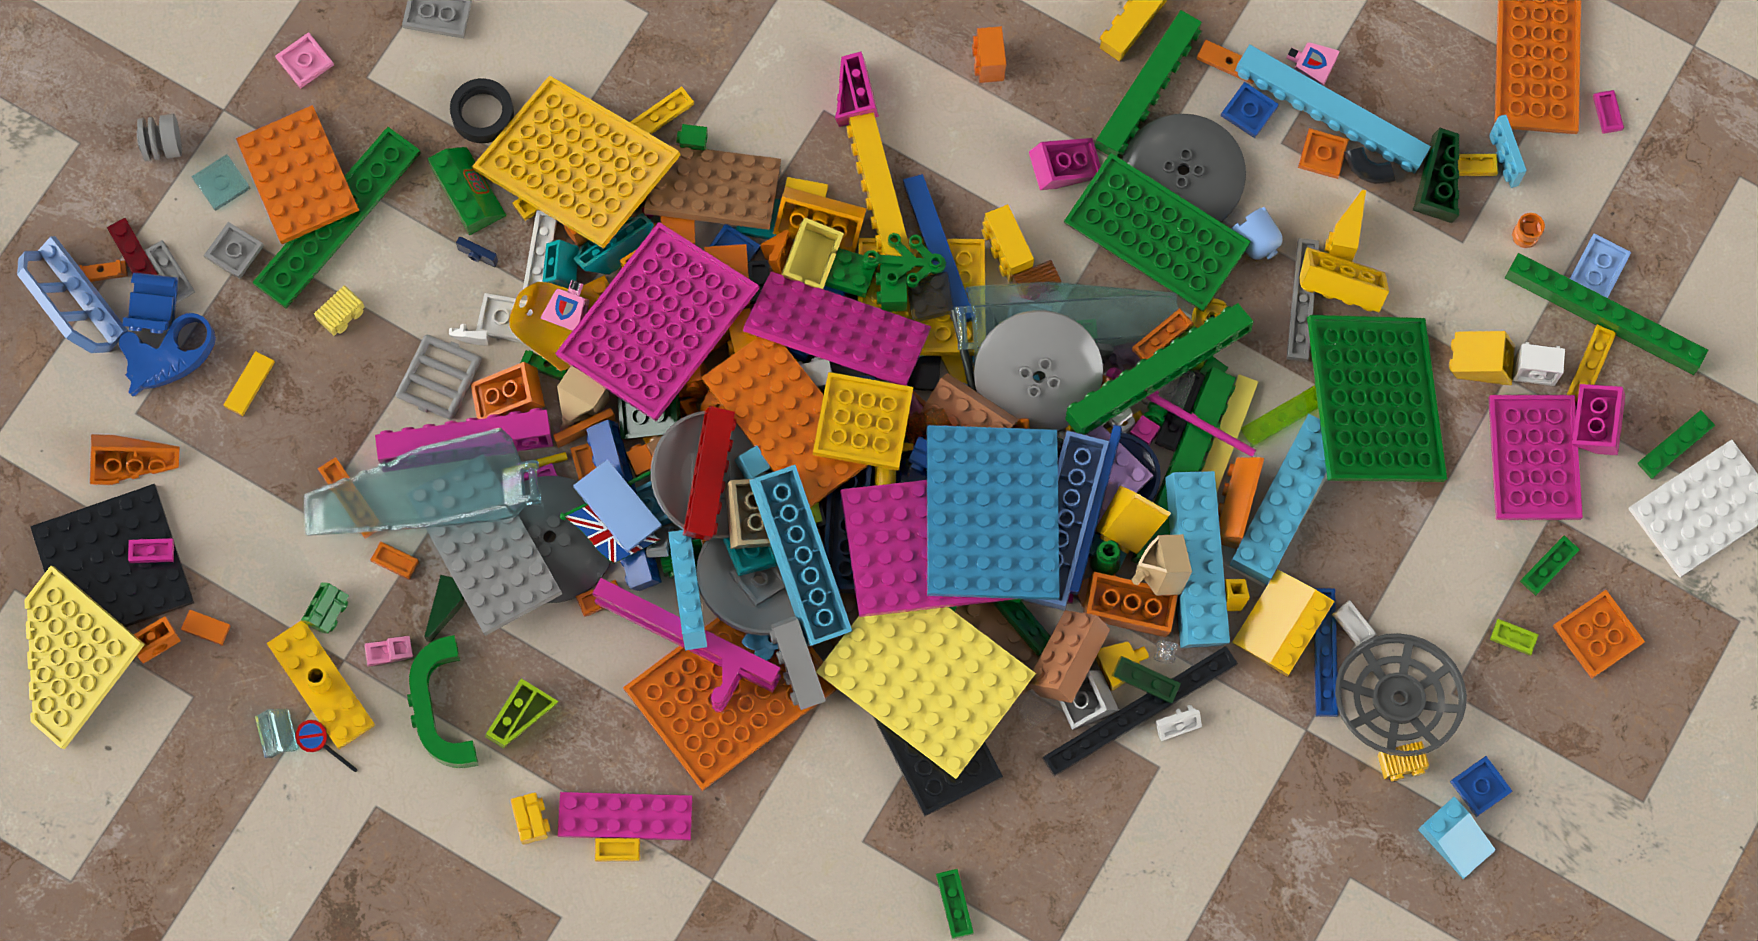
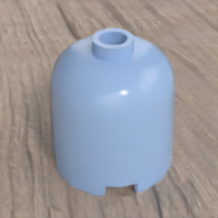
[1231,207,1283,260]

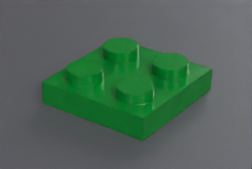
[825,248,877,298]

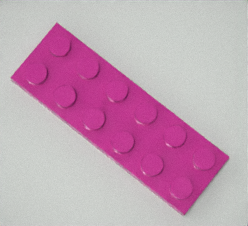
[558,792,692,841]

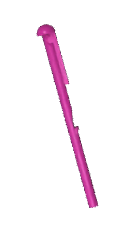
[1106,368,1256,457]

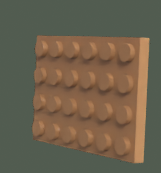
[644,144,781,230]

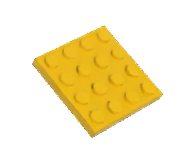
[813,372,913,470]

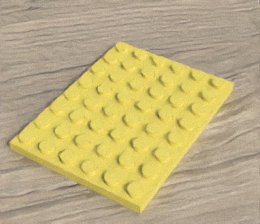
[816,607,1036,779]

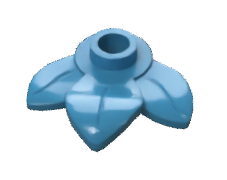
[742,633,778,661]

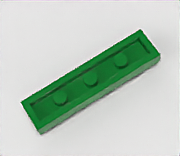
[1637,410,1715,479]

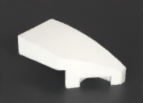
[449,324,489,346]

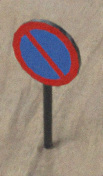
[295,720,357,772]

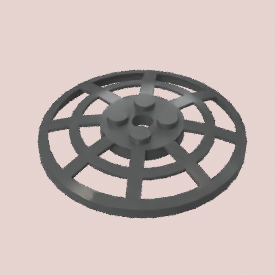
[1335,633,1467,757]

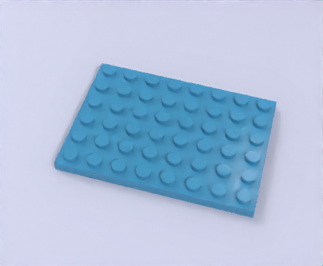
[927,425,1059,600]

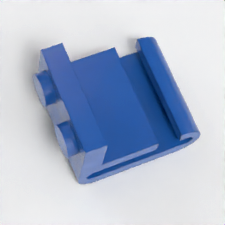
[122,272,178,334]

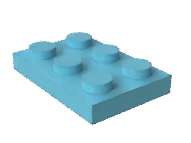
[1490,115,1527,188]

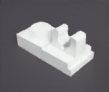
[1156,705,1202,741]

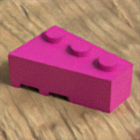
[835,51,879,127]

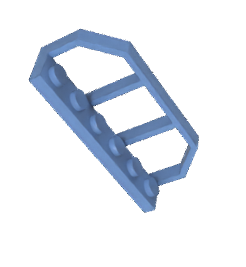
[17,236,128,354]

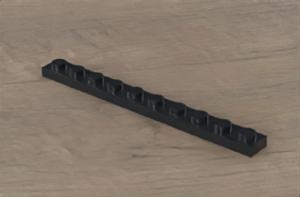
[1042,646,1238,777]

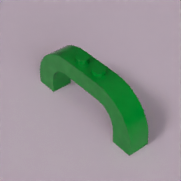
[407,635,478,768]

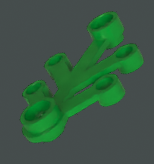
[863,233,946,287]

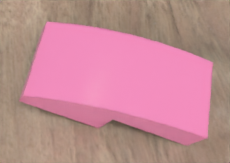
[364,636,413,667]

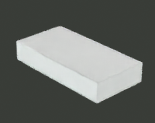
[1332,601,1377,646]

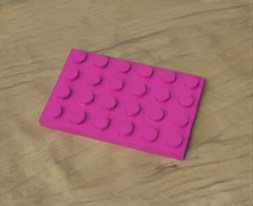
[1488,395,1583,520]

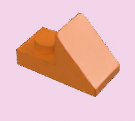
[760,230,794,274]

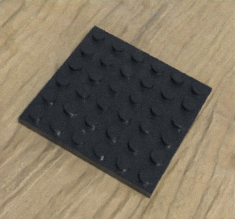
[30,483,194,627]

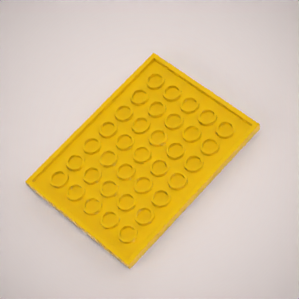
[472,75,681,249]

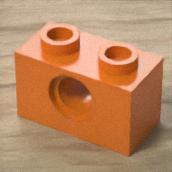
[134,616,181,664]

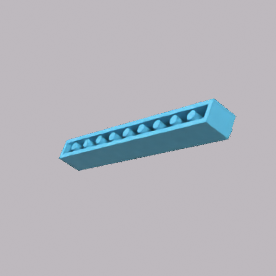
[1235,44,1431,174]

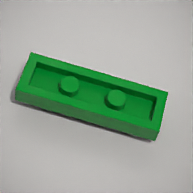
[1520,535,1580,596]
[936,869,974,939]

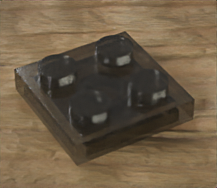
[906,272,954,322]

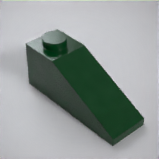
[424,575,465,642]

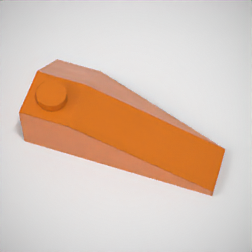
[90,434,180,485]

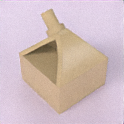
[557,366,610,431]
[1131,534,1192,596]

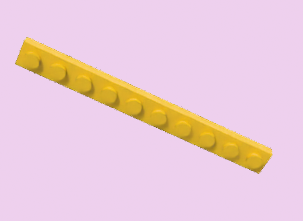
[512,86,694,221]

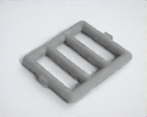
[396,335,482,420]

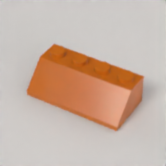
[1218,457,1264,549]

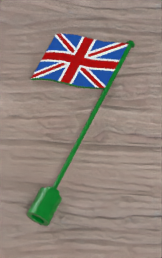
[560,470,661,564]

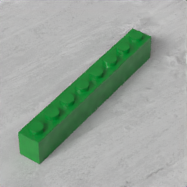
[1095,10,1202,157]

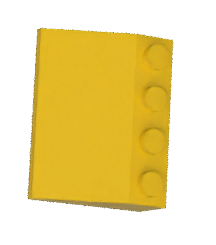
[1232,569,1334,677]

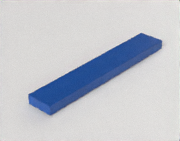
[1314,588,1338,717]

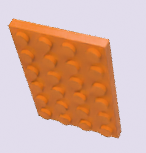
[236,105,359,244]

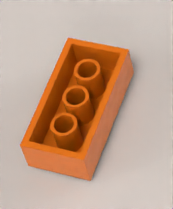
[1083,572,1178,637]

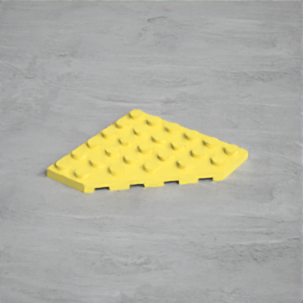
[24,566,145,749]

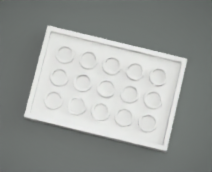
[1628,440,1758,578]

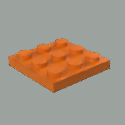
[1553,590,1645,679]

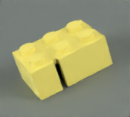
[781,218,844,289]

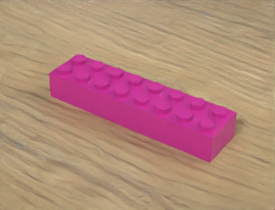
[375,408,553,472]

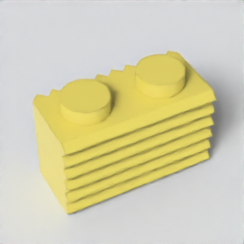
[314,285,365,336]

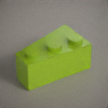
[485,678,559,749]

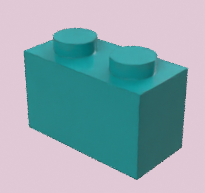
[542,240,579,289]

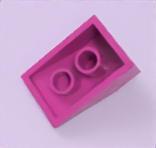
[1029,138,1101,190]

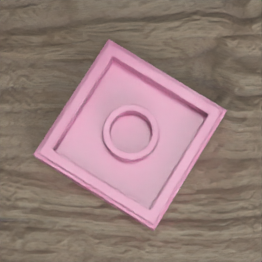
[275,32,334,89]

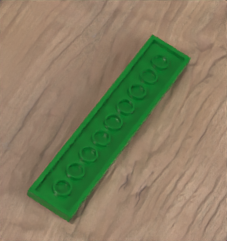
[253,127,421,309]

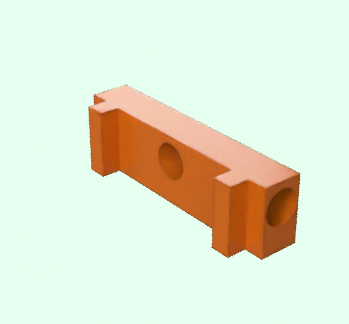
[78,260,128,282]

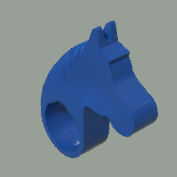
[119,313,216,397]

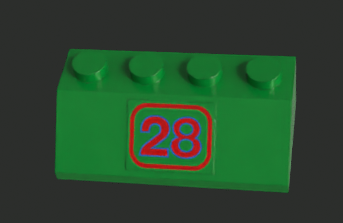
[428,147,506,236]

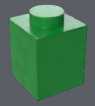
[676,124,708,151]

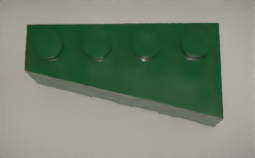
[1413,127,1459,223]

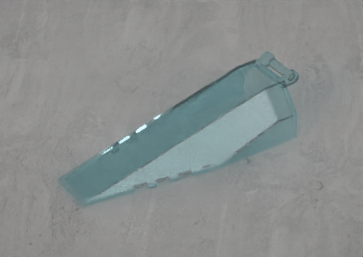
[954,282,1178,372]
[304,428,542,536]

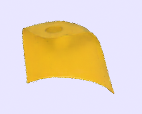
[509,282,598,371]

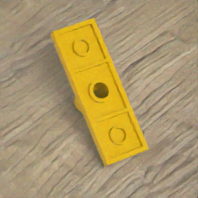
[266,621,375,750]

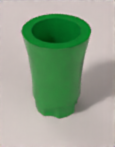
[1091,540,1121,576]

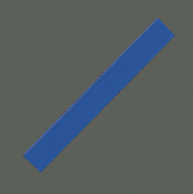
[903,174,974,323]
[1070,425,1122,595]

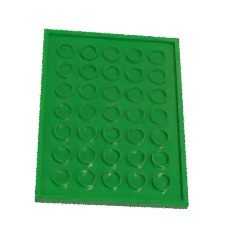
[1307,315,1447,482]

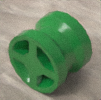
[1144,401,1168,427]

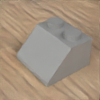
[1060,671,1119,730]

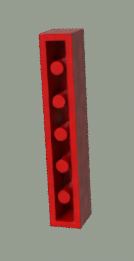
[683,406,737,541]

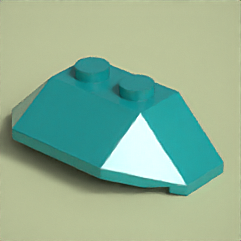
[573,213,654,275]

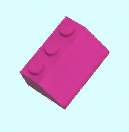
[1572,384,1625,455]

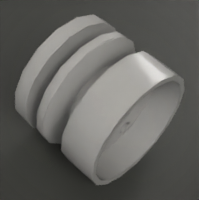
[137,114,182,162]

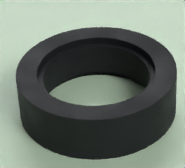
[450,78,514,143]

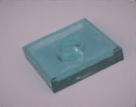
[191,154,251,211]

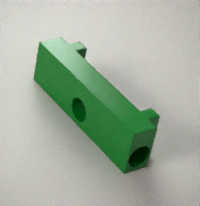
[520,350,568,381]

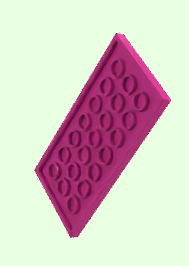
[743,272,931,386]

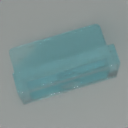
[255,709,298,758]

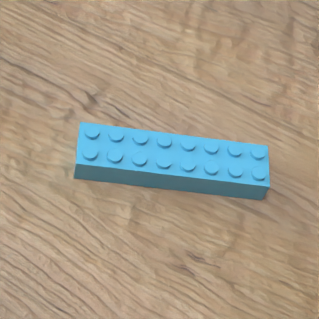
[1229,413,1326,585]
[749,465,852,646]
[1165,471,1230,648]

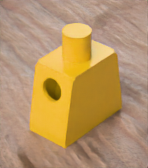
[1095,642,1149,692]

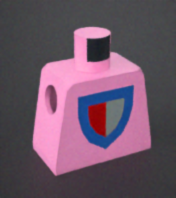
[1286,42,1340,86]
[541,280,589,330]

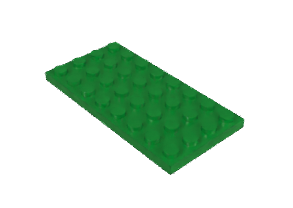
[1064,153,1251,312]

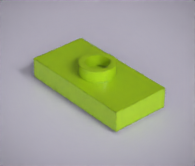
[1490,619,1539,656]

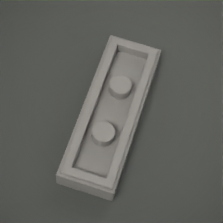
[144,240,195,303]

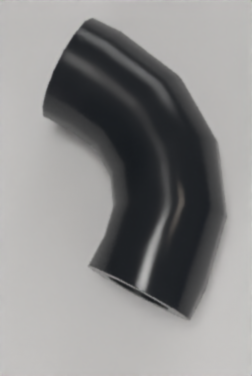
[1344,147,1395,184]

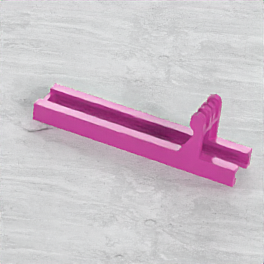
[593,578,781,713]

